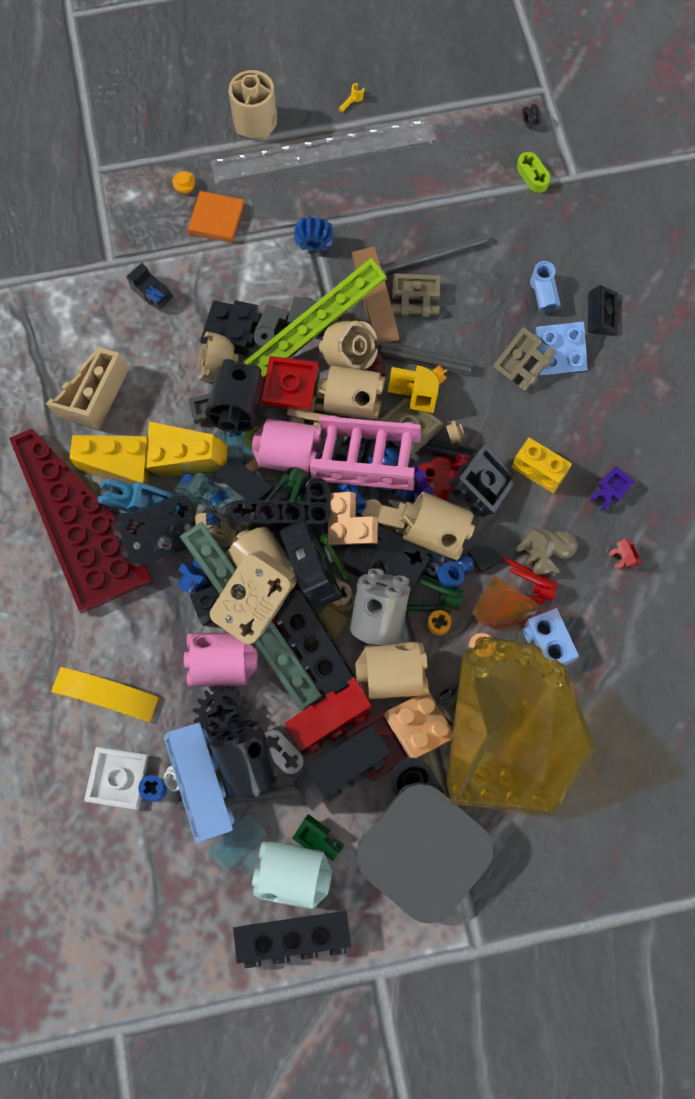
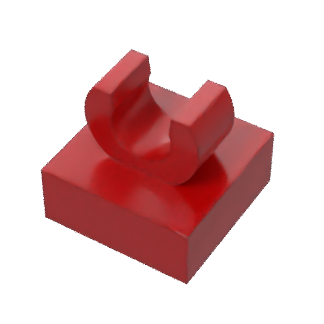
[609,539,643,569]

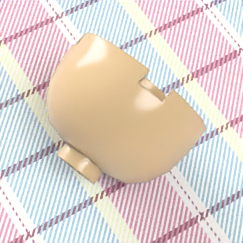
[198,332,238,382]

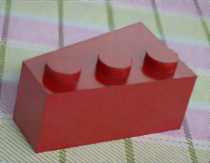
[284,677,371,755]

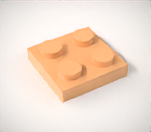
[383,692,456,758]

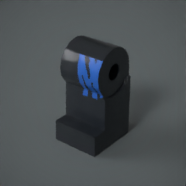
[126,263,173,311]

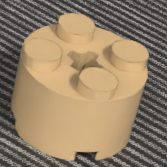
[319,320,378,370]

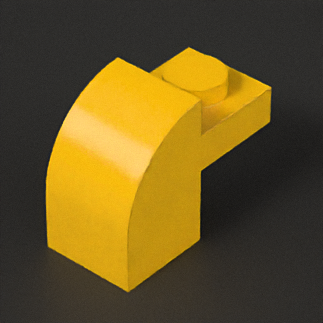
[387,365,439,413]

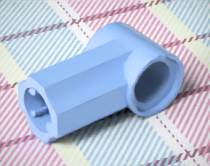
[530,261,561,313]

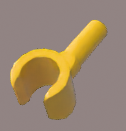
[339,83,365,112]

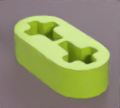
[517,152,550,193]

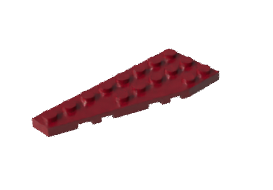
[9,428,153,614]

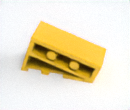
[145,422,228,478]
[70,435,151,485]

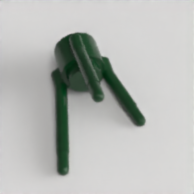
[263,468,309,520]
[406,573,464,614]

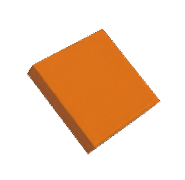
[188,191,245,243]

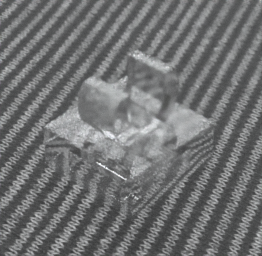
[255,682,291,718]

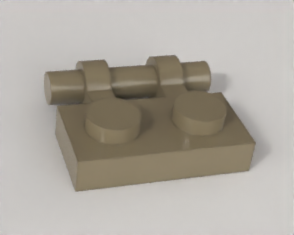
[392,273,441,317]
[493,327,557,392]

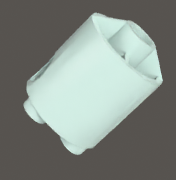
[252,841,332,910]

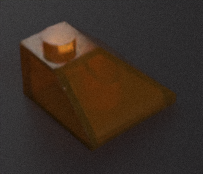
[472,575,540,628]

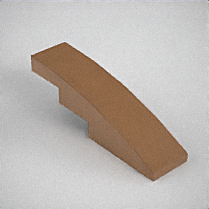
[352,246,400,347]

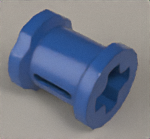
[138,775,167,802]

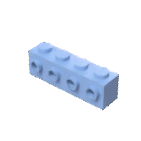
[164,722,234,843]

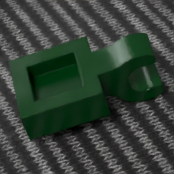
[292,814,345,861]

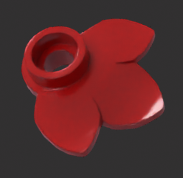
[418,456,456,501]

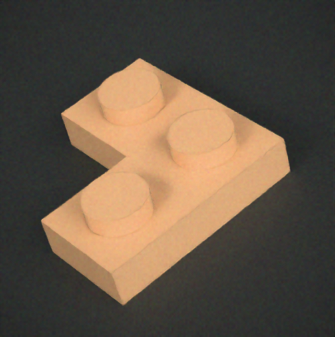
[328,492,378,545]

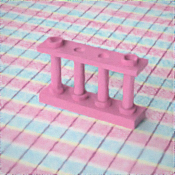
[310,416,421,490]

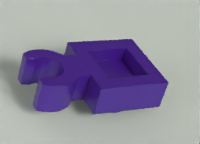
[410,464,434,501]
[590,466,635,511]

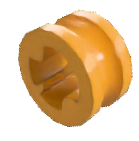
[427,610,451,636]

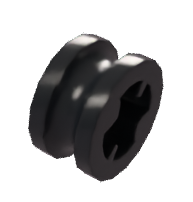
[522,104,541,128]

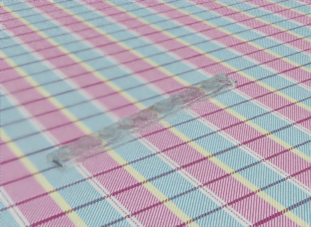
[210,119,436,185]

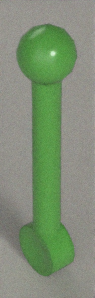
[320,534,350,583]

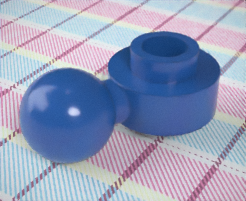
[438,555,475,588]

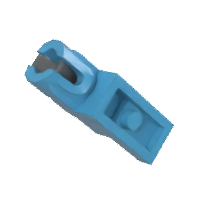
[98,478,180,514]

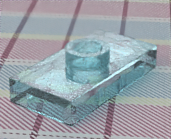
[207,813,268,873]

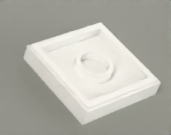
[84,747,150,810]

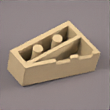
[46,347,129,430]

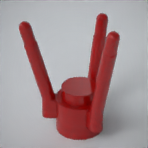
[502,556,558,605]

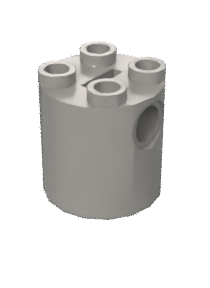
[350,568,410,645]

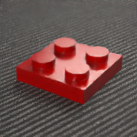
[261,356,319,412]

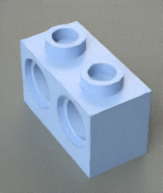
[523,608,579,673]

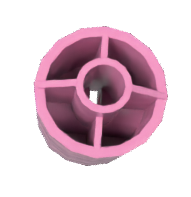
[252,418,322,476]
[184,633,258,687]

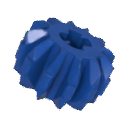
[294,215,333,253]

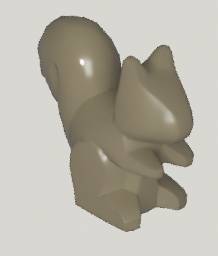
[515,528,578,576]

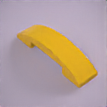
[51,667,160,723]

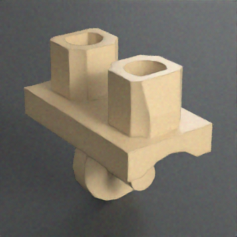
[287,395,329,438]

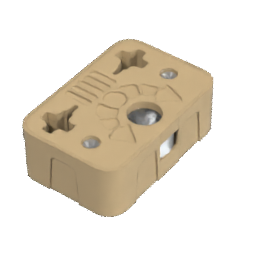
[210,550,297,644]

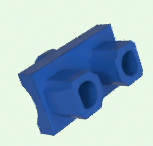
[177,558,213,594]

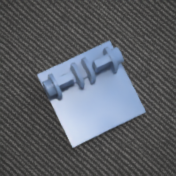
[535,321,588,376]

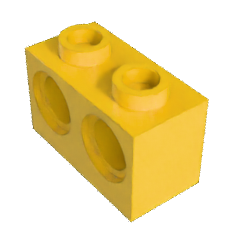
[511,437,572,494]

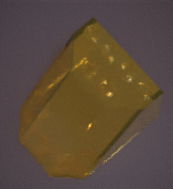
[447,637,596,814]

